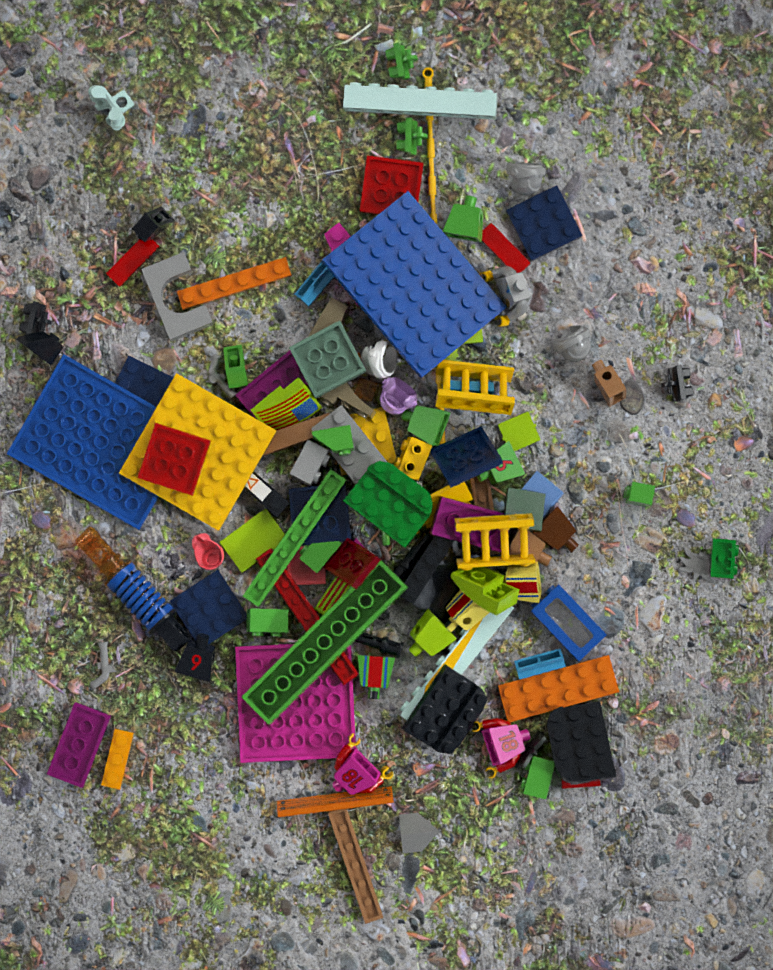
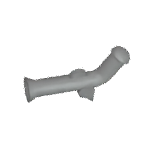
[206,354,237,401]
[90,642,117,689]

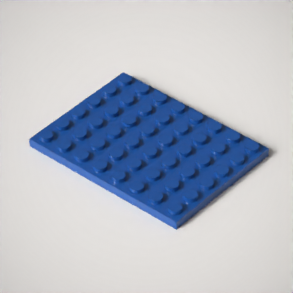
[321,191,507,378]
[7,354,159,530]

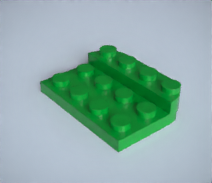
[343,461,433,548]

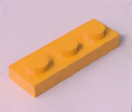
[101,728,134,790]

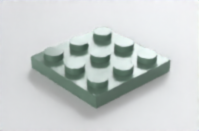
[289,320,367,398]

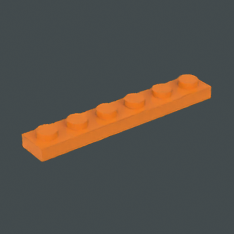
[177,257,292,310]

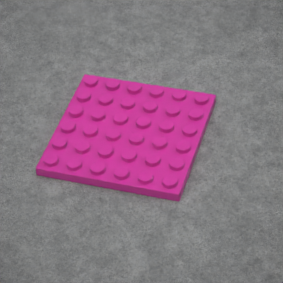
[235,644,356,763]

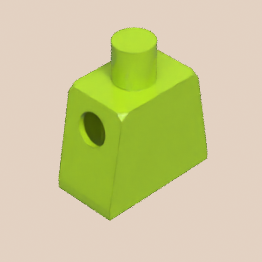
[408,609,457,657]

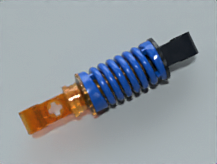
[75,526,191,652]

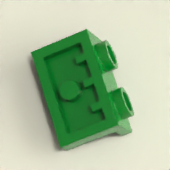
[709,538,739,579]

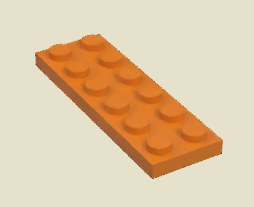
[498,655,619,722]

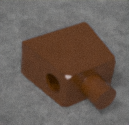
[532,506,579,553]

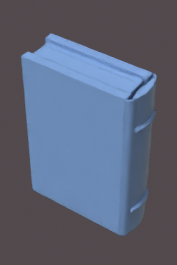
[521,471,564,533]

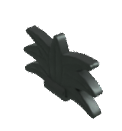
[514,730,546,769]

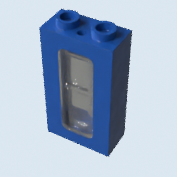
[530,585,607,662]

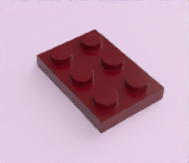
[323,537,381,590]

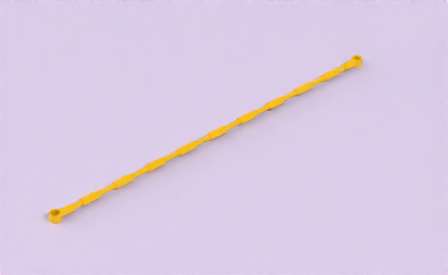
[422,67,445,445]

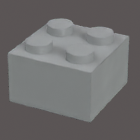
[290,440,330,487]

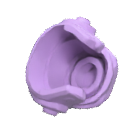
[379,377,418,415]

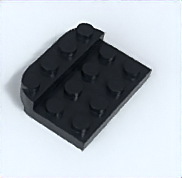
[402,664,487,754]
[547,701,616,785]

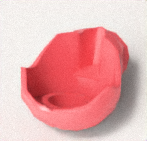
[192,533,224,570]

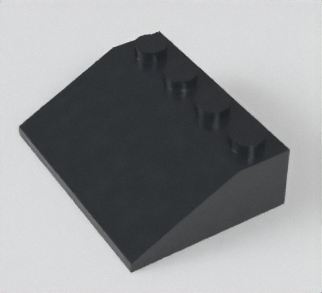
[400,535,480,623]

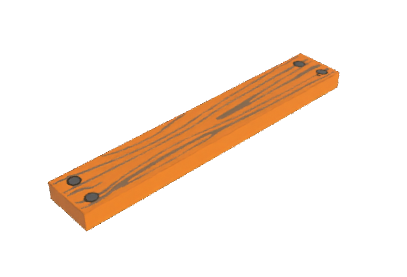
[277,786,394,817]

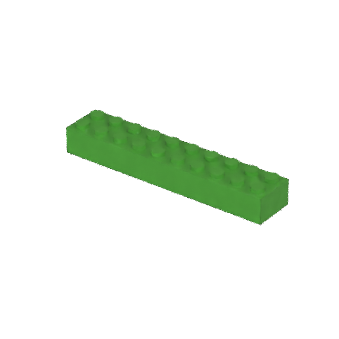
[242,560,408,725]

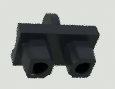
[19,301,52,335]
[661,365,693,402]

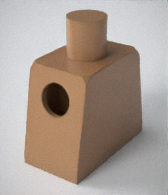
[592,360,626,407]
[509,529,552,567]

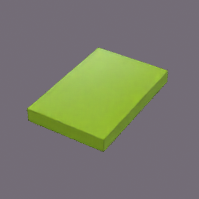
[219,508,285,573]

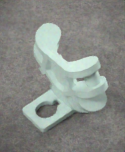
[88,85,134,130]

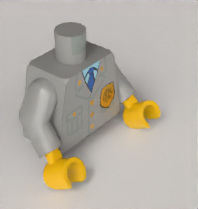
[479,266,531,327]

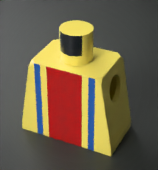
[503,561,542,603]
[444,589,490,632]

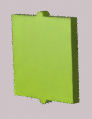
[498,411,541,452]

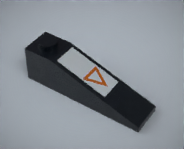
[244,472,290,518]

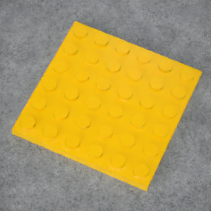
[119,373,277,531]

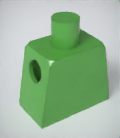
[443,195,483,243]
[402,405,451,446]

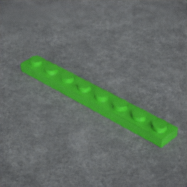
[243,469,347,607]

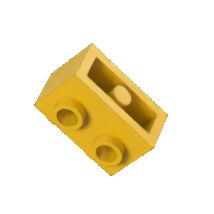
[394,437,432,481]

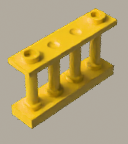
[435,360,515,415]
[454,513,535,570]

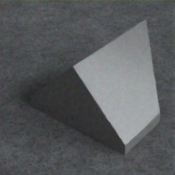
[399,813,439,853]

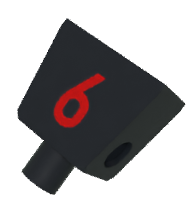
[175,633,215,682]

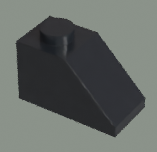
[132,207,174,242]
[16,331,64,365]

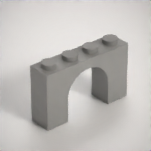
[140,252,214,342]

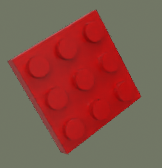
[360,155,424,215]
[137,423,211,496]

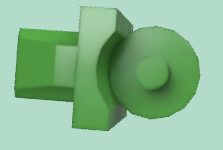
[385,43,418,80]
[396,118,428,155]

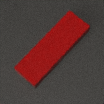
[482,223,531,273]
[106,239,160,287]

